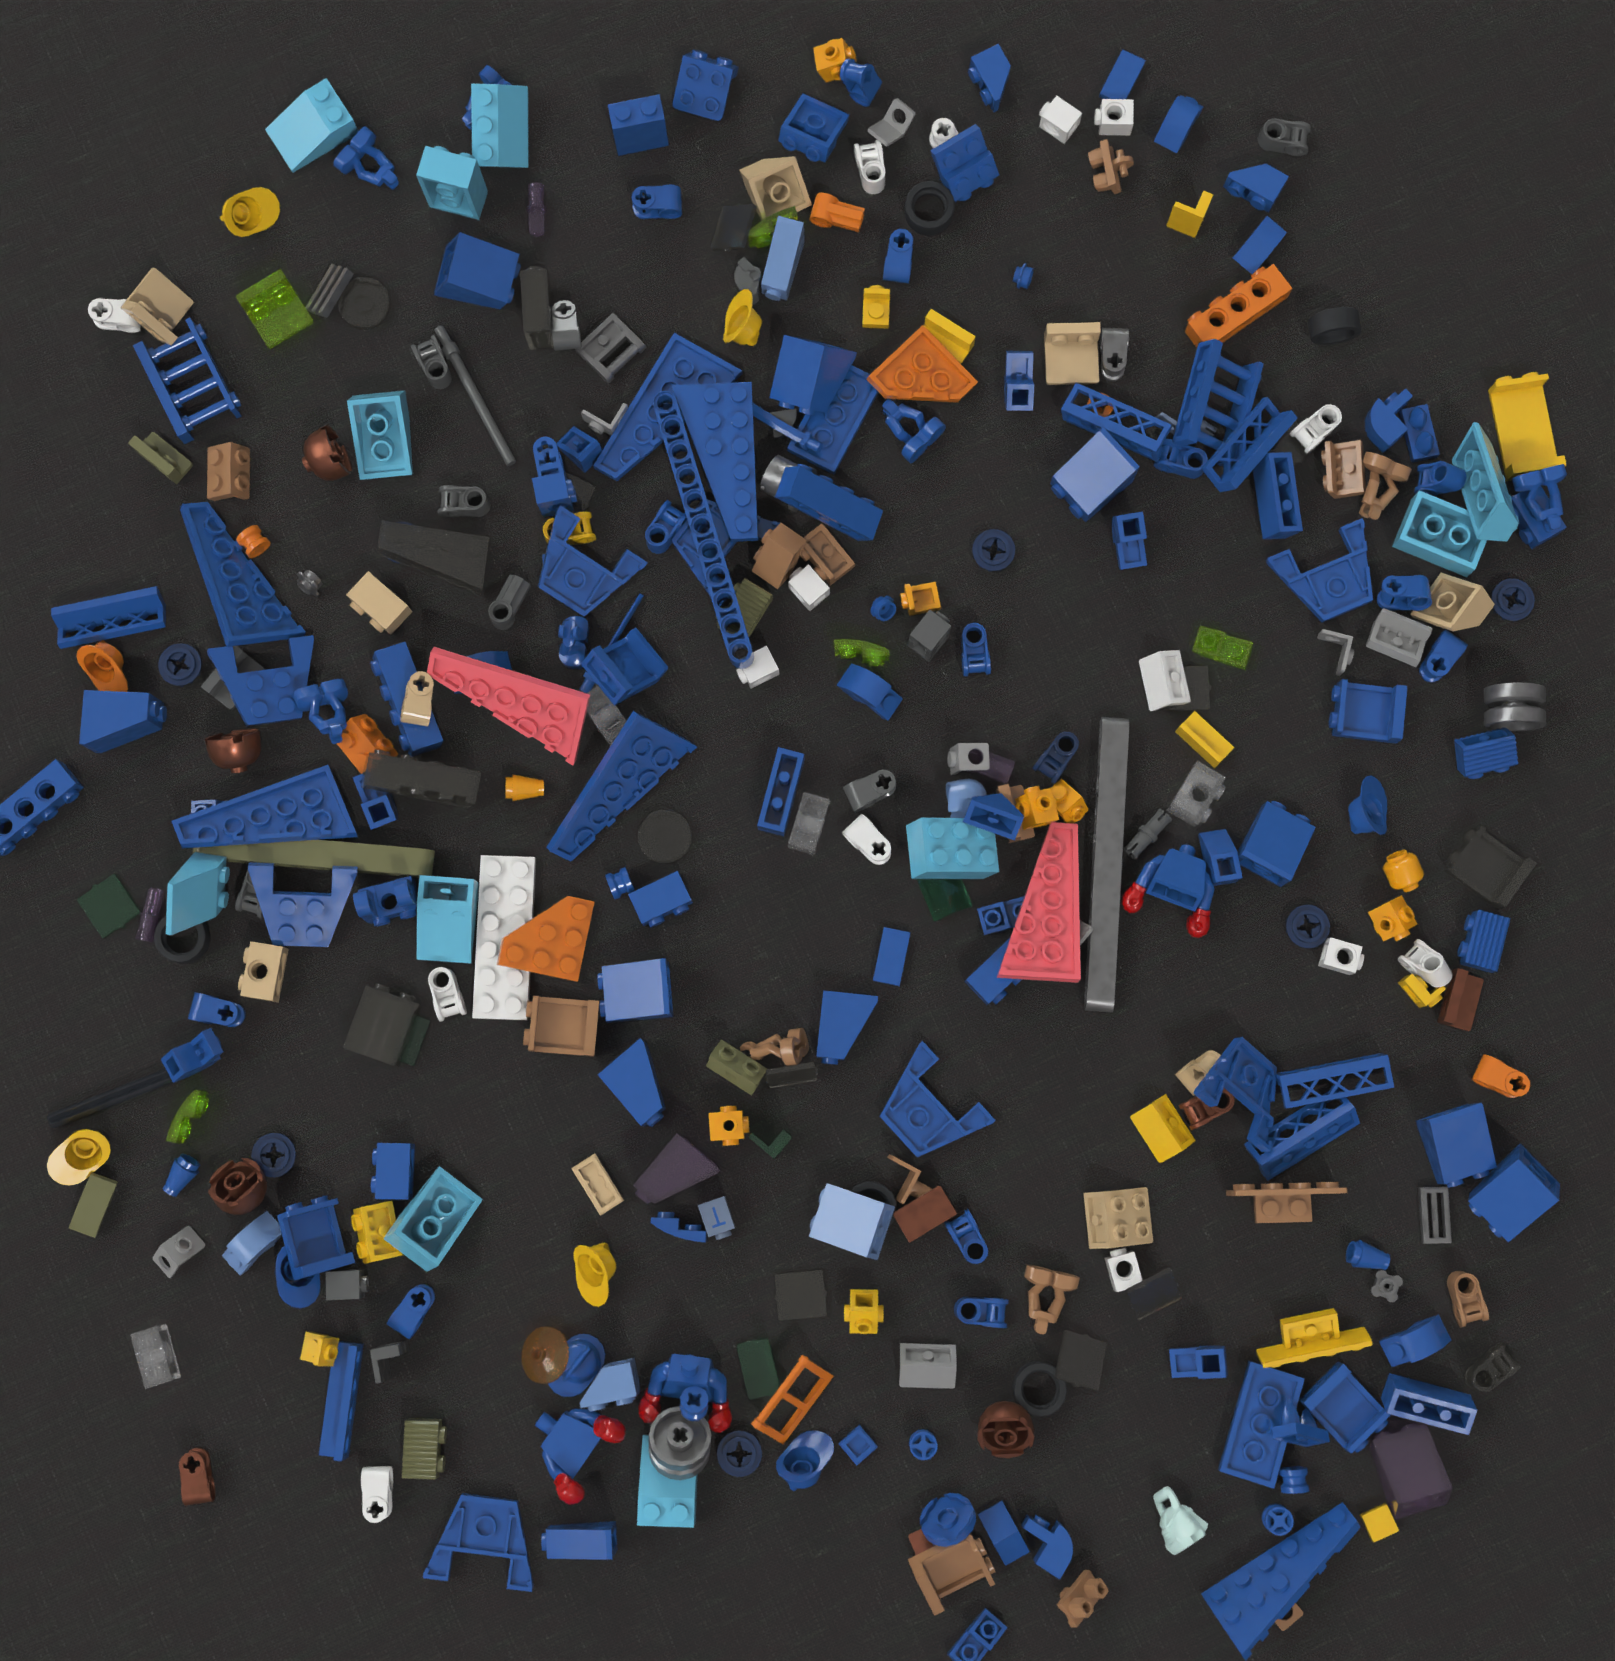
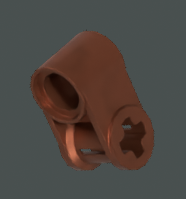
[1178,1088,1235,1130]
[179,1447,215,1506]

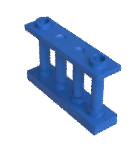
[133,318,242,444]
[1172,339,1263,466]

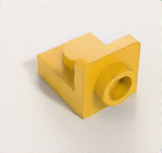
[862,285,890,329]
[1398,973,1446,1008]
[300,1332,339,1366]

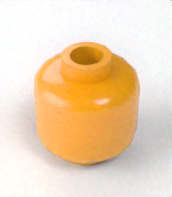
[1383,850,1424,892]

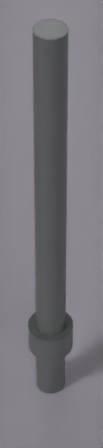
[434,325,516,466]

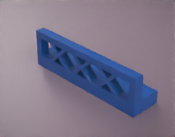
[1061,383,1172,462]
[1201,397,1297,492]
[51,586,166,649]
[1276,1053,1394,1109]
[1244,1087,1360,1181]
[319,1341,364,1461]

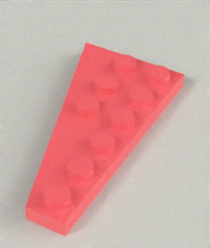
[427,647,590,766]
[996,822,1081,983]

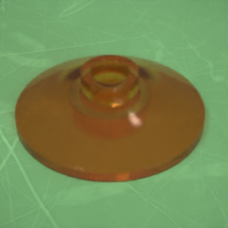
[521,1327,569,1384]

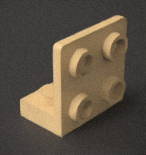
[120,268,193,346]
[1044,322,1101,385]
[1083,1187,1153,1249]

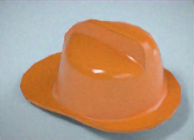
[76,640,128,692]

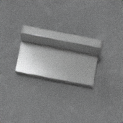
[899,1343,957,1389]

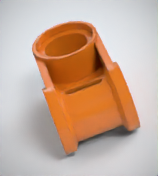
[1472,1054,1530,1098]

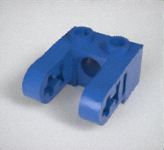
[532,437,577,517]
[353,876,418,927]

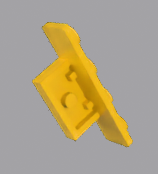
[1256,1308,1373,1368]

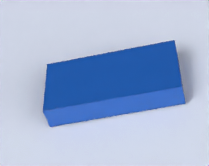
[1099,49,1146,99]
[873,927,910,986]

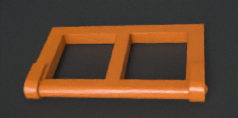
[751,1355,834,1444]

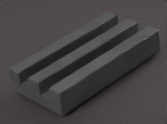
[305,264,353,318]
[1418,1187,1452,1244]

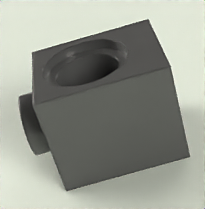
[326,1269,369,1300]

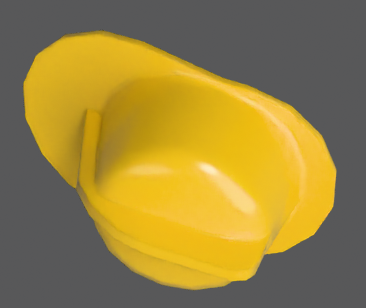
[220,187,280,237]
[723,289,762,346]
[47,1129,111,1186]
[574,1242,616,1307]

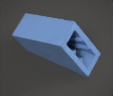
[761,216,804,301]

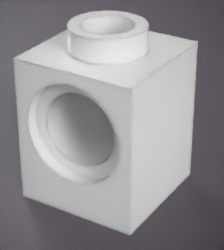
[1039,95,1082,144]
[1094,99,1134,136]
[788,564,830,611]
[736,646,779,689]
[1318,938,1364,975]
[1104,1247,1144,1292]

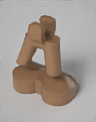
[1359,452,1412,520]
[740,1028,809,1066]
[1024,1264,1080,1334]

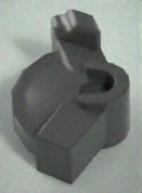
[734,257,763,305]

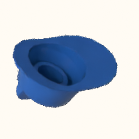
[1348,775,1387,835]
[275,1246,320,1308]
[546,1334,605,1397]
[776,1430,834,1491]

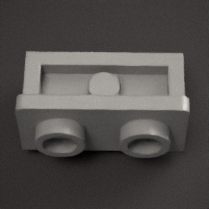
[1366,608,1432,667]

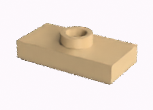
[571,1153,624,1215]

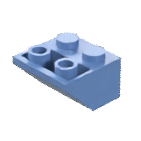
[580,1358,641,1411]

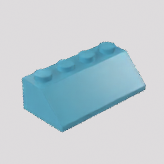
[1452,422,1519,542]

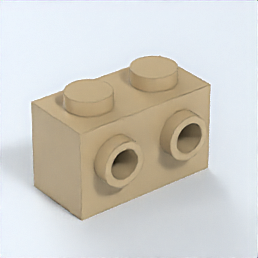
[347,571,412,635]

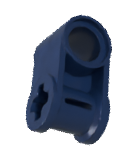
[1032,732,1079,784]

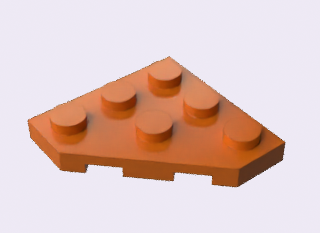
[866,325,978,402]
[496,896,594,982]

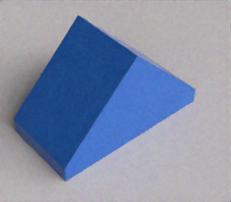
[556,426,602,473]
[963,793,1024,841]
[978,1500,1030,1566]

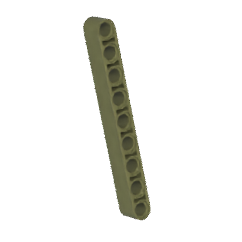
[193,840,435,878]

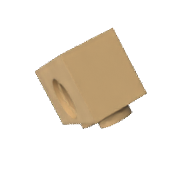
[238,941,289,1003]

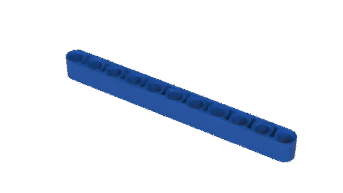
[653,390,754,669]

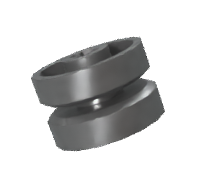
[1484,683,1546,731]
[649,1406,711,1480]

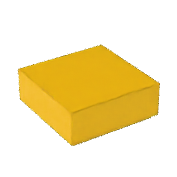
[1360,1503,1399,1542]

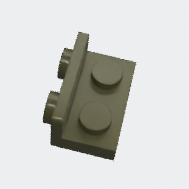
[128,432,193,485]
[706,1039,768,1095]

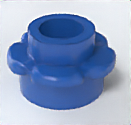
[1013,263,1034,289]
[870,595,896,621]

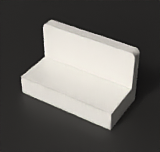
[1139,650,1191,711]

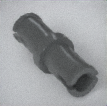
[1123,809,1172,860]

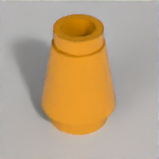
[505,774,544,801]

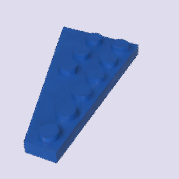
[593,333,743,481]
[672,382,758,542]
[546,711,697,861]
[172,765,357,848]
[1201,1502,1361,1661]

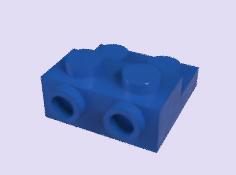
[778,93,849,162]
[931,124,999,201]

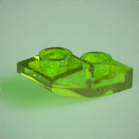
[748,206,798,248]
[1192,626,1253,670]
[834,639,890,666]
[166,1090,209,1143]

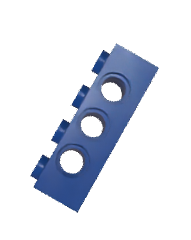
[0,759,84,856]

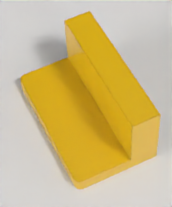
[1166,190,1213,238]
[924,309,976,364]
[1175,711,1235,768]
[1130,1094,1196,1163]

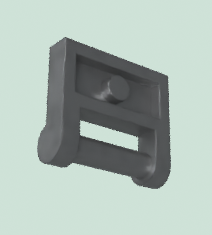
[575,313,646,384]

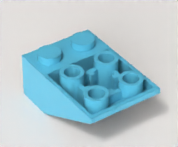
[417,875,479,964]

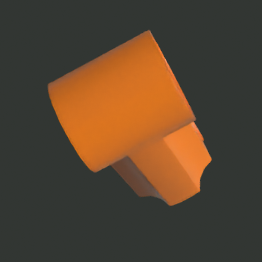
[809,193,865,232]

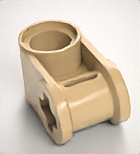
[400,671,434,727]
[1175,1050,1221,1096]

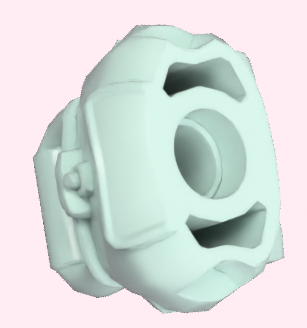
[1153,1486,1208,1555]

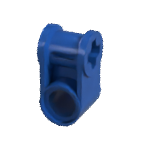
[840,58,882,107]
[631,185,682,219]
[883,229,913,284]
[1153,439,1208,479]
[1414,461,1466,497]
[645,500,687,554]
[1376,575,1432,611]
[961,623,991,676]
[1419,629,1468,682]
[188,992,245,1027]
[944,1209,988,1264]
[387,1284,435,1340]
[954,1297,1009,1328]

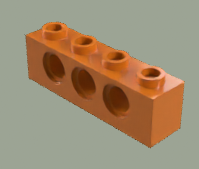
[1184,264,1293,348]

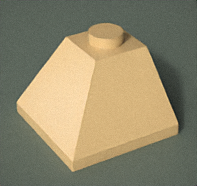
[740,157,812,226]
[1410,573,1495,631]

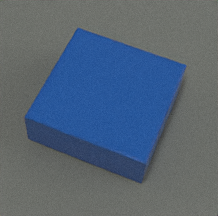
[838,1424,878,1466]

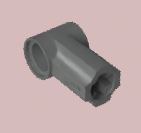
[488,574,531,630]

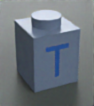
[698,1196,736,1240]

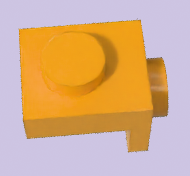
[900,582,941,616]
[1051,778,1088,824]

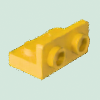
[351,1201,403,1264]

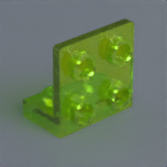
[235,269,313,349]

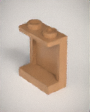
[523,995,599,1057]
[908,1533,996,1616]

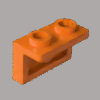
[337,714,398,774]

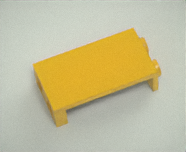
[1488,372,1567,481]

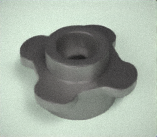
[297,570,322,597]
[1371,1270,1403,1302]

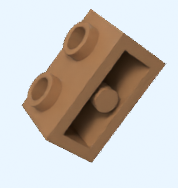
[752,523,807,589]

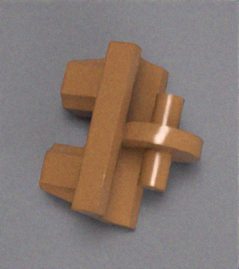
[1088,139,1134,194]
[1057,1570,1109,1627]

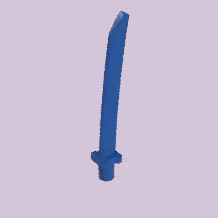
[753,403,823,453]
[579,593,644,694]

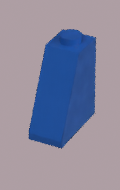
[816,990,878,1065]
[541,1521,617,1560]

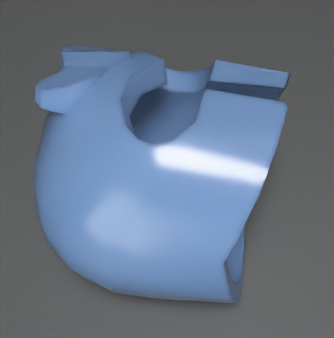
[946,778,987,818]

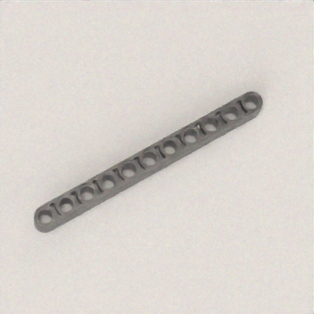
[1084,717,1129,1012]

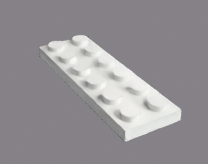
[472,855,536,1021]

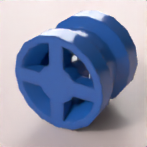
[605,867,635,900]
[680,1386,708,1421]
[909,1429,938,1460]
[1279,1466,1309,1494]
[1261,1503,1294,1536]

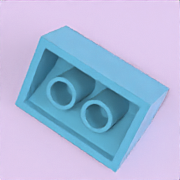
[471,84,529,168]

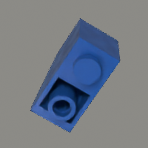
[968,44,1011,112]
[1223,164,1289,213]
[1198,829,1243,886]

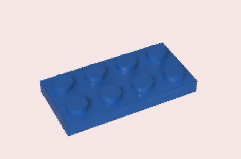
[787,365,878,475]
[1218,1361,1305,1489]

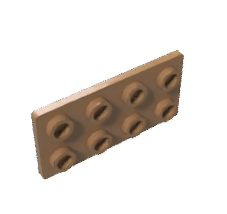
[1226,1182,1347,1223]

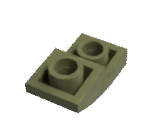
[69,1172,118,1238]

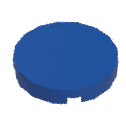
[920,1493,976,1547]

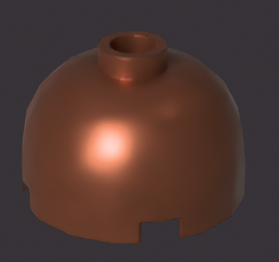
[302,425,352,481]
[205,728,261,773]
[208,1158,267,1215]
[978,1401,1034,1458]

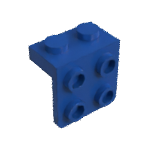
[673,50,739,121]

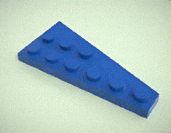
[180,502,306,647]

